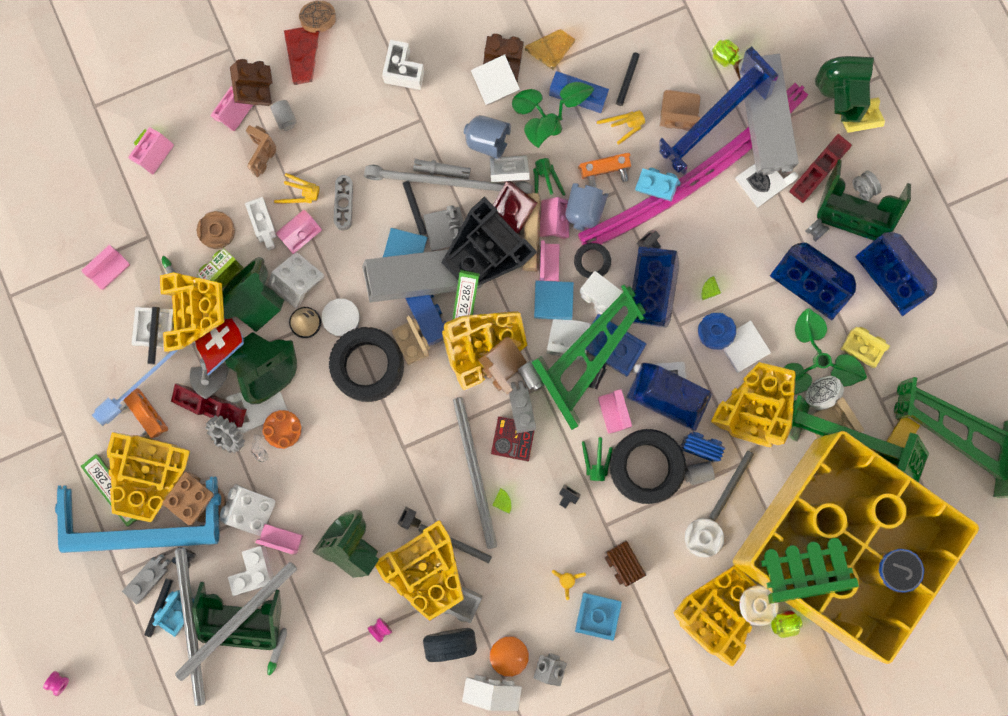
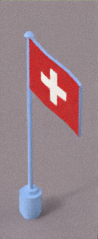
[92,318,244,426]

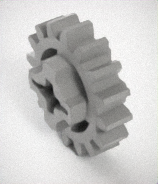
[205,415,245,453]

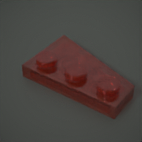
[284,27,320,85]

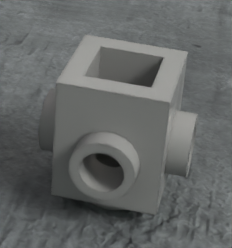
[534,653,567,686]

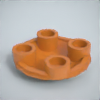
[262,410,302,449]
[490,636,529,677]

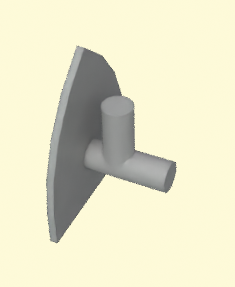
[190,358,229,399]

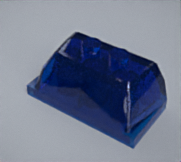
[855,232,937,316]
[770,242,856,321]
[632,247,679,328]
[626,363,713,431]

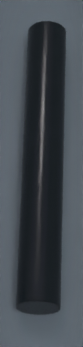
[616,52,640,106]
[402,181,427,236]
[147,307,160,365]
[144,578,173,637]

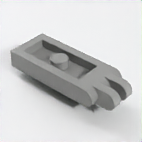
[509,381,536,433]
[122,554,171,604]

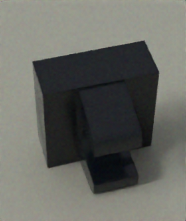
[636,230,662,252]
[559,484,581,509]
[397,507,422,530]

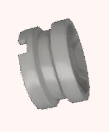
[852,171,882,201]

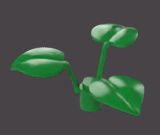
[512,82,594,148]
[783,308,867,394]

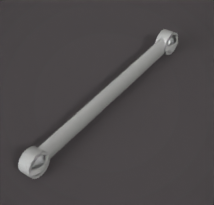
[364,164,533,194]

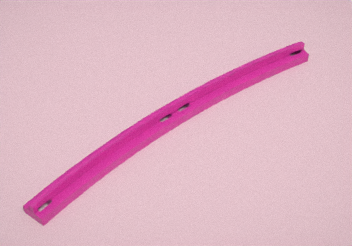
[578,83,808,245]

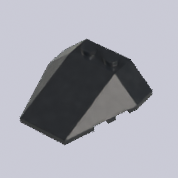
[441,196,537,286]

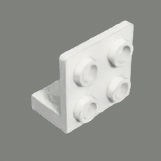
[268,252,324,308]
[546,319,591,361]

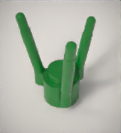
[533,158,566,196]
[582,437,613,481]

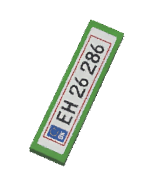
[452,270,480,320]
[80,454,138,527]

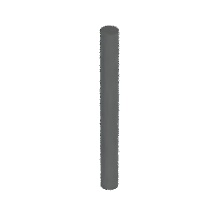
[709,450,754,521]
[418,524,492,563]

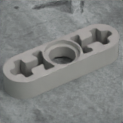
[334,175,353,230]

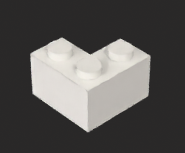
[382,40,424,90]
[580,271,623,315]
[228,546,274,596]
[462,674,522,711]

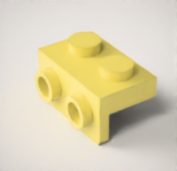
[840,97,885,133]
[840,327,890,368]

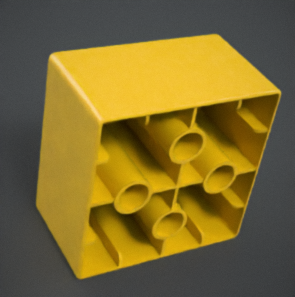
[733,431,979,664]

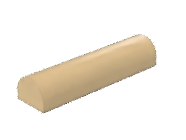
[523,193,541,272]

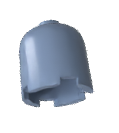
[464,115,511,159]
[565,183,609,231]

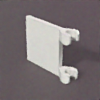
[226,392,288,434]

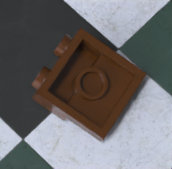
[483,34,524,82]
[230,59,273,106]

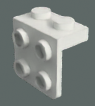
[220,484,275,536]

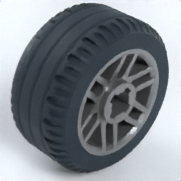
[423,628,477,662]

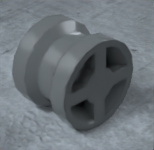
[805,218,830,242]

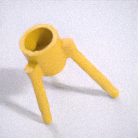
[596,110,645,145]
[274,173,320,204]
[551,570,586,600]

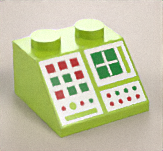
[197,248,244,289]

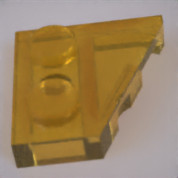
[525,29,575,70]

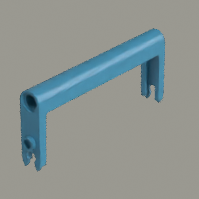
[55,476,221,553]

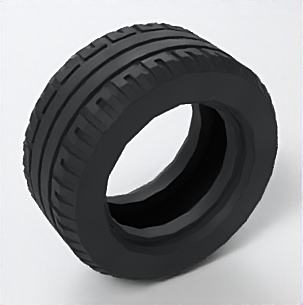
[329,327,404,402]
[610,429,686,504]

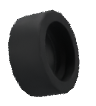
[574,243,612,279]

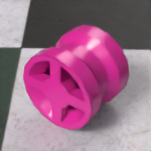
[368,617,392,643]
[43,671,69,696]

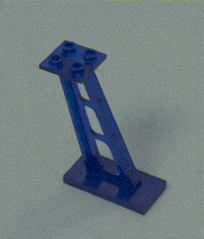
[659,46,779,175]

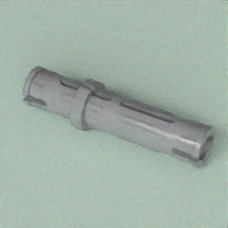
[413,158,471,179]

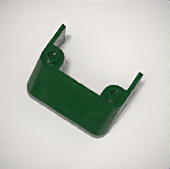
[817,159,911,242]
[192,582,281,650]

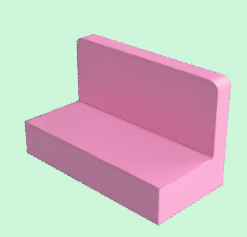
[210,86,253,131]
[128,127,174,175]
[540,197,570,239]
[276,210,322,254]
[540,240,560,282]
[81,245,130,290]
[598,389,632,434]
[256,524,303,555]

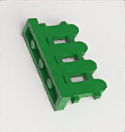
[761,538,859,604]

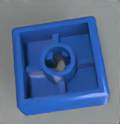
[681,431,725,462]

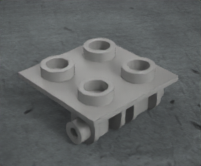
[423,205,464,251]

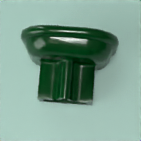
[815,56,874,122]
[222,257,284,332]
[225,332,297,404]
[313,510,379,578]

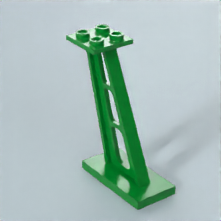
[532,284,646,430]
[894,377,1008,498]
[789,395,929,483]

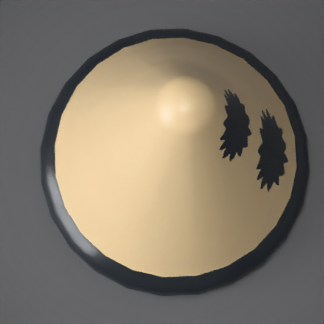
[289,307,321,338]

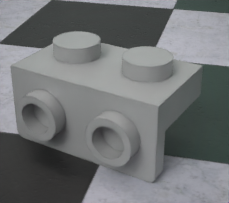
[444,586,483,623]

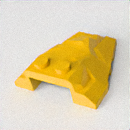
[160,272,224,352]
[442,311,528,390]
[711,362,796,447]
[107,432,190,523]
[375,520,464,621]
[673,565,757,666]

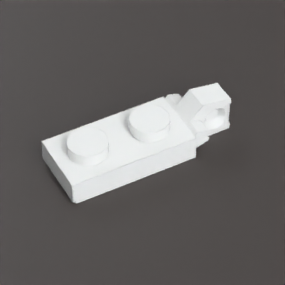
[245,197,276,251]

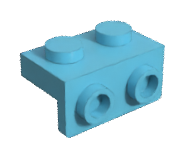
[635,168,681,202]
[153,590,194,637]

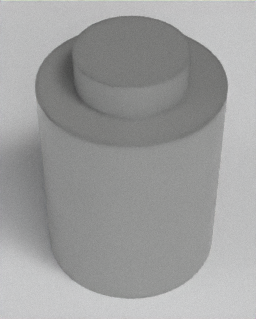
[270,100,297,131]
[518,360,545,391]
[685,461,715,485]

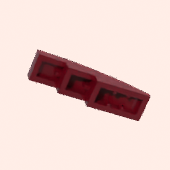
[789,134,852,203]
[171,383,247,428]

